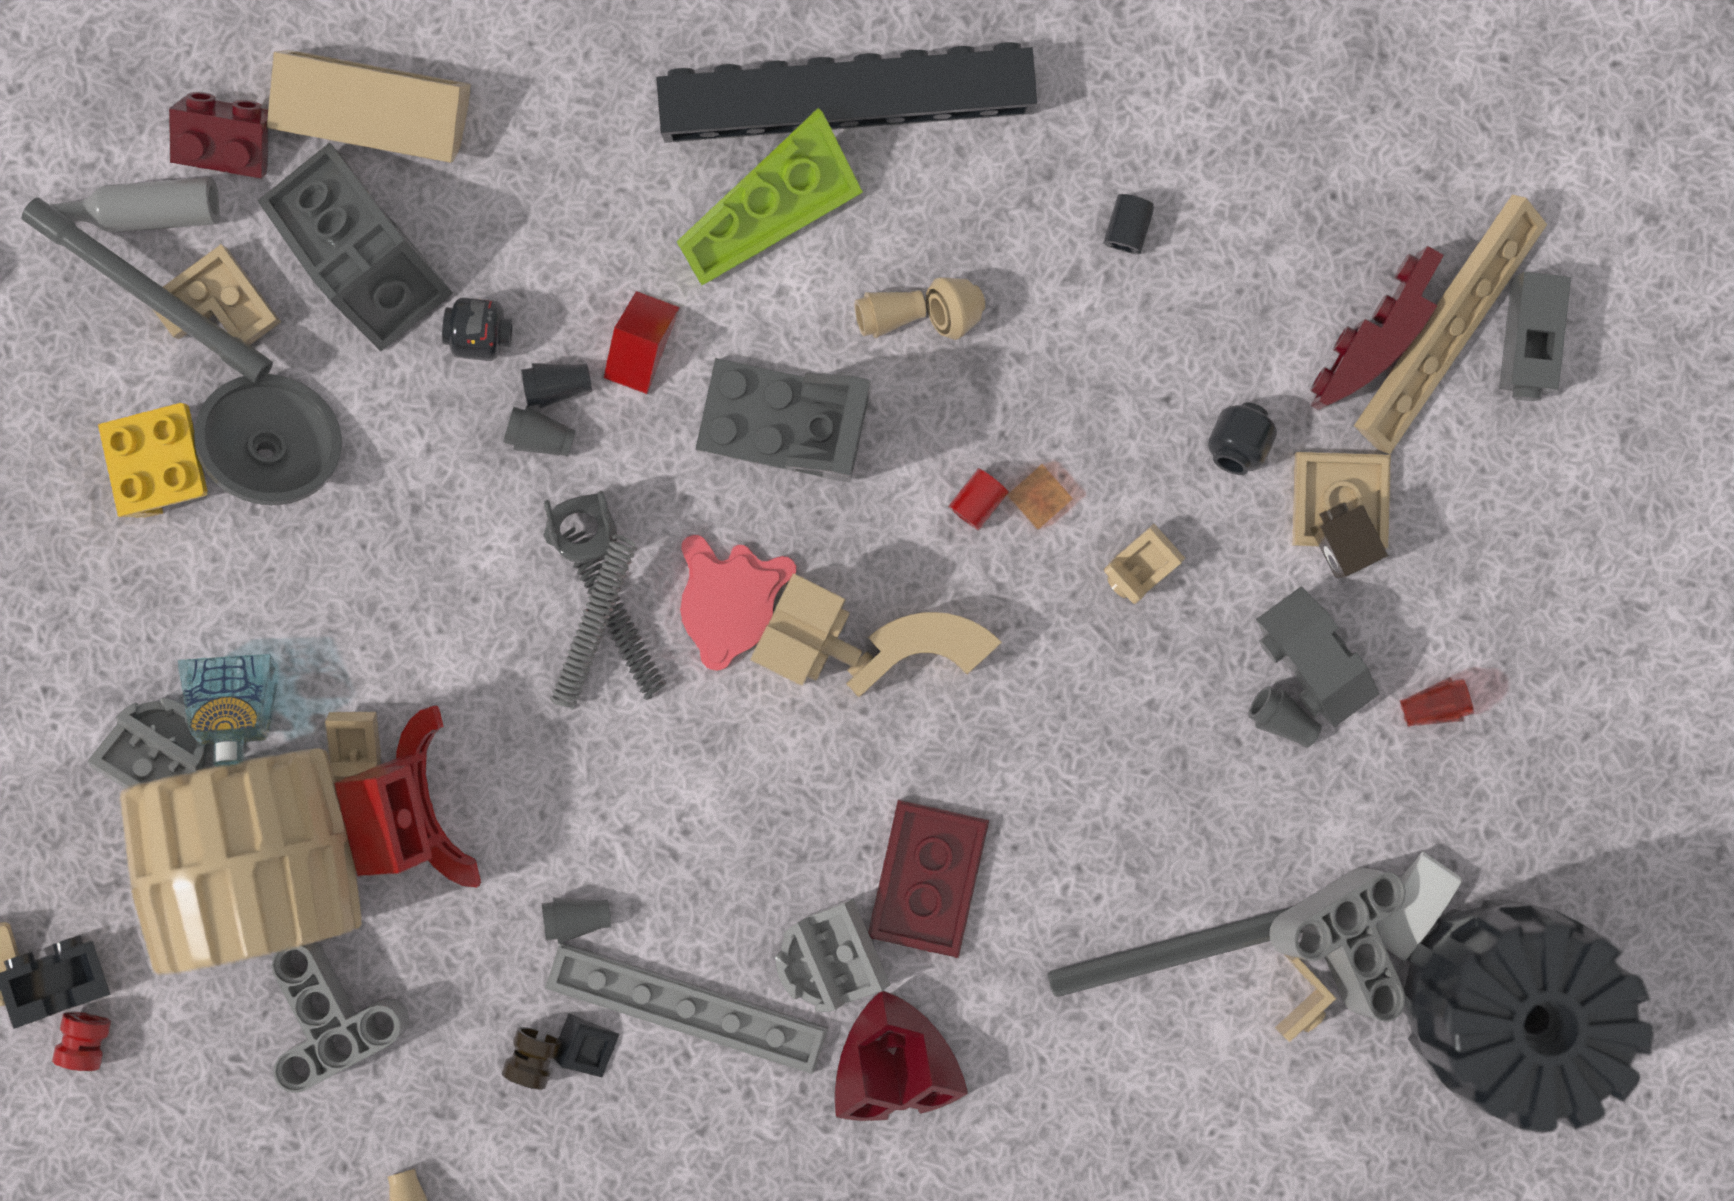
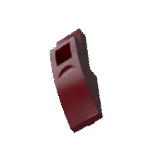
[1310,246,1444,410]

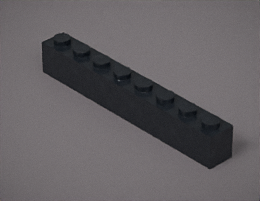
[656,42,1037,143]

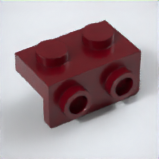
[169,92,268,179]

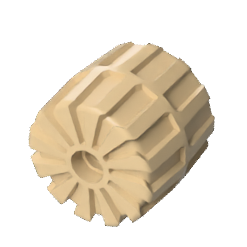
[120,748,362,974]

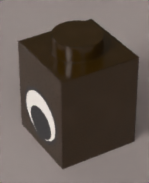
[1310,502,1388,578]

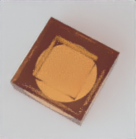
[1007,464,1073,530]

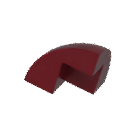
[835,991,968,1121]

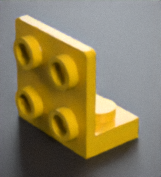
[98,403,208,518]

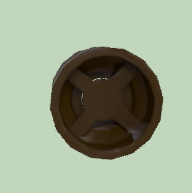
[501,1027,562,1090]

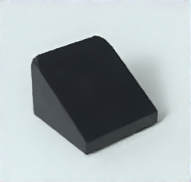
[554,1013,620,1078]

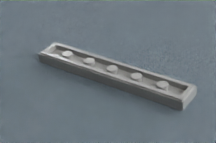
[545,943,828,1074]

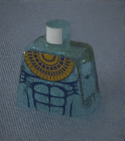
[178,654,279,767]

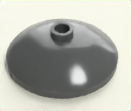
[194,374,342,505]

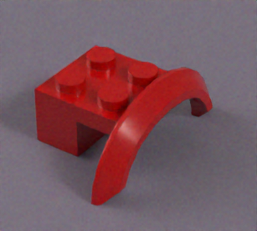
[334,705,481,888]

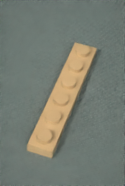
[1354,194,1547,454]

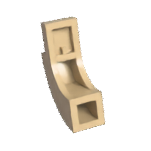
[846,612,1002,697]

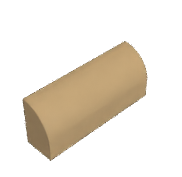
[267,50,471,163]

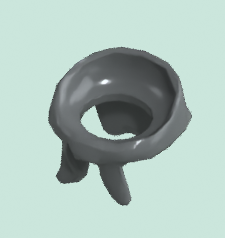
[543,491,617,564]

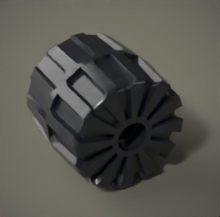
[1402,900,1654,1133]

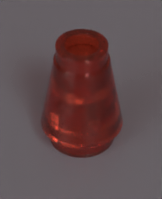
[1399,677,1474,727]

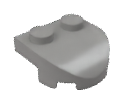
[88,698,207,789]
[776,898,890,1012]

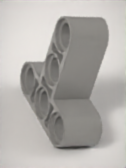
[1269,867,1406,1022]
[271,942,410,1093]

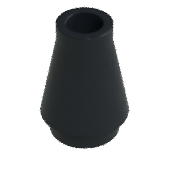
[521,363,592,409]

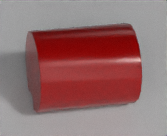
[948,468,1009,531]

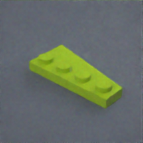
[676,108,863,286]

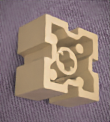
[750,573,862,686]

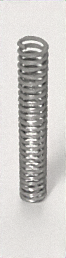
[550,534,637,710]

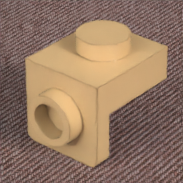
[1104,523,1185,604]
[325,712,381,782]

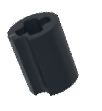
[1103,194,1155,255]

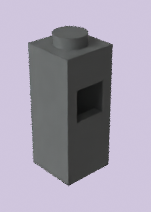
[1499,272,1571,401]

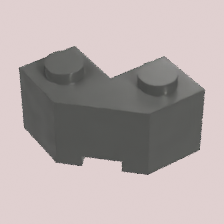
[1256,586,1380,727]

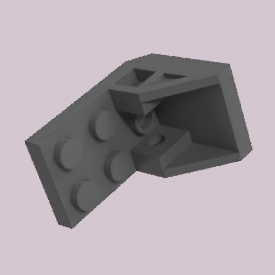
[257,142,453,351]
[695,358,871,483]

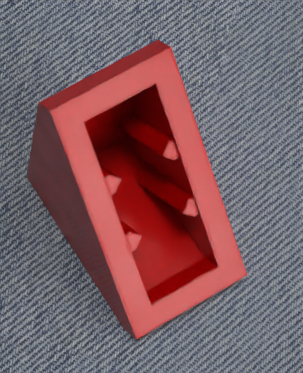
[603,291,680,395]

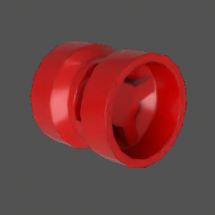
[52,1011,111,1071]

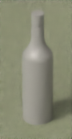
[49,177,220,233]

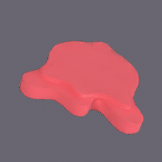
[680,535,796,671]

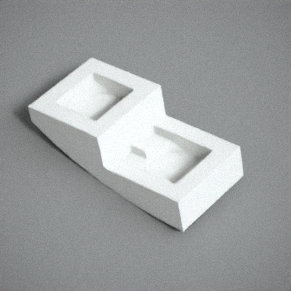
[1376,851,1462,961]

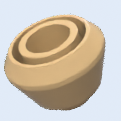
[926,277,985,340]

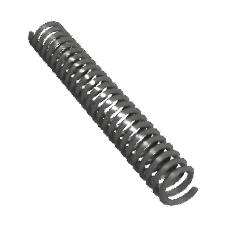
[562,527,666,700]

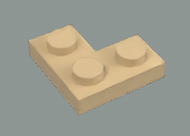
[153,244,281,345]

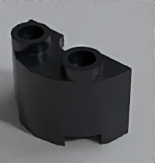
[0,935,111,1029]

